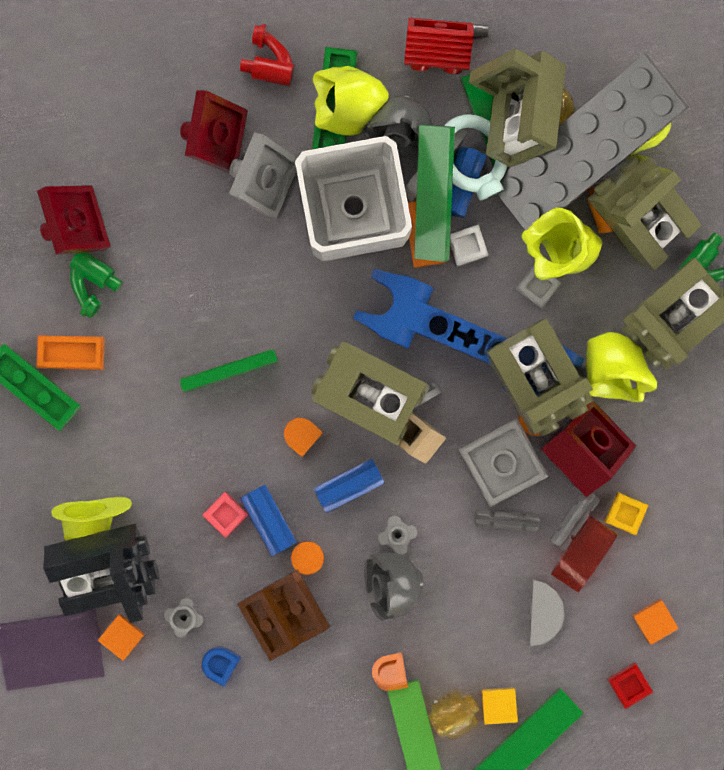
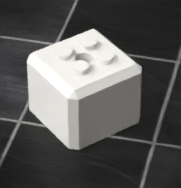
[295,136,412,261]

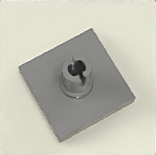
[229,133,297,220]

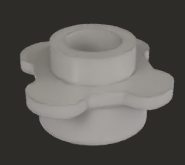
[378,516,417,555]
[164,598,204,638]

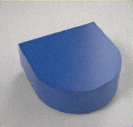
[202,646,241,687]

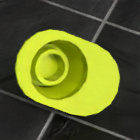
[51,497,132,541]

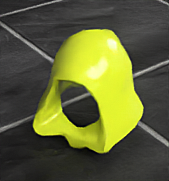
[313,66,389,136]
[521,207,602,280]
[586,332,657,402]

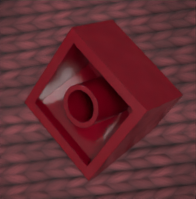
[541,401,636,497]

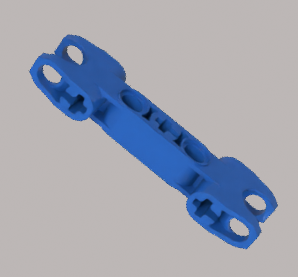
[353,268,585,395]

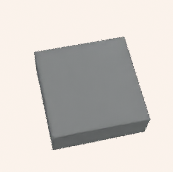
[515,266,561,310]

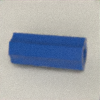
[451,147,487,218]
[314,458,385,514]
[239,485,296,556]

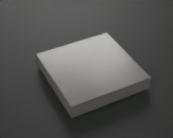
[459,418,549,507]

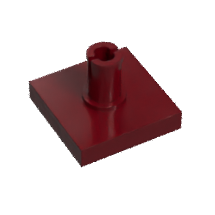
[180,90,248,173]
[37,185,111,255]

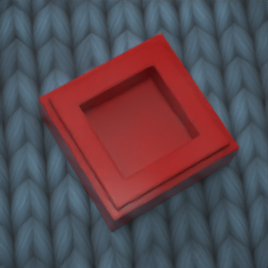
[607,662,654,710]

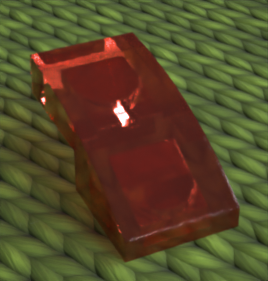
[551,516,618,593]

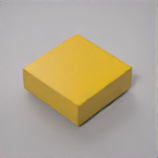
[604,492,649,535]
[481,687,518,725]

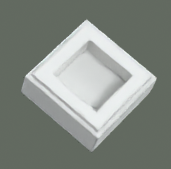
[450,225,489,267]

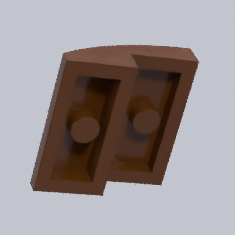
[237,569,330,661]

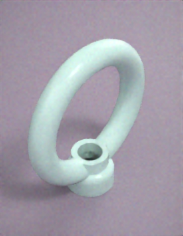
[445,114,507,201]

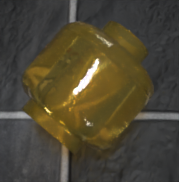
[429,689,480,740]

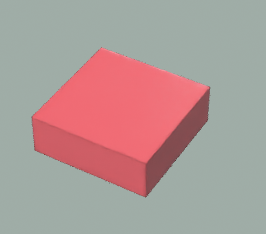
[202,491,248,538]

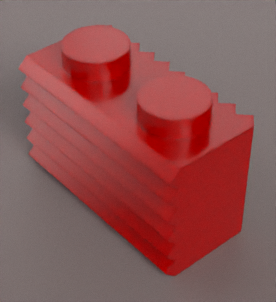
[404,17,474,74]

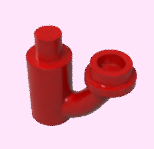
[240,24,294,87]

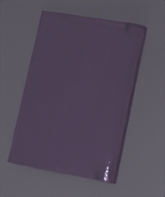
[0,610,105,691]

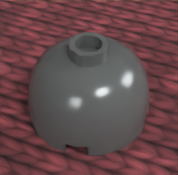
[365,95,432,157]
[364,552,424,621]

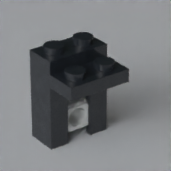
[43,523,159,623]

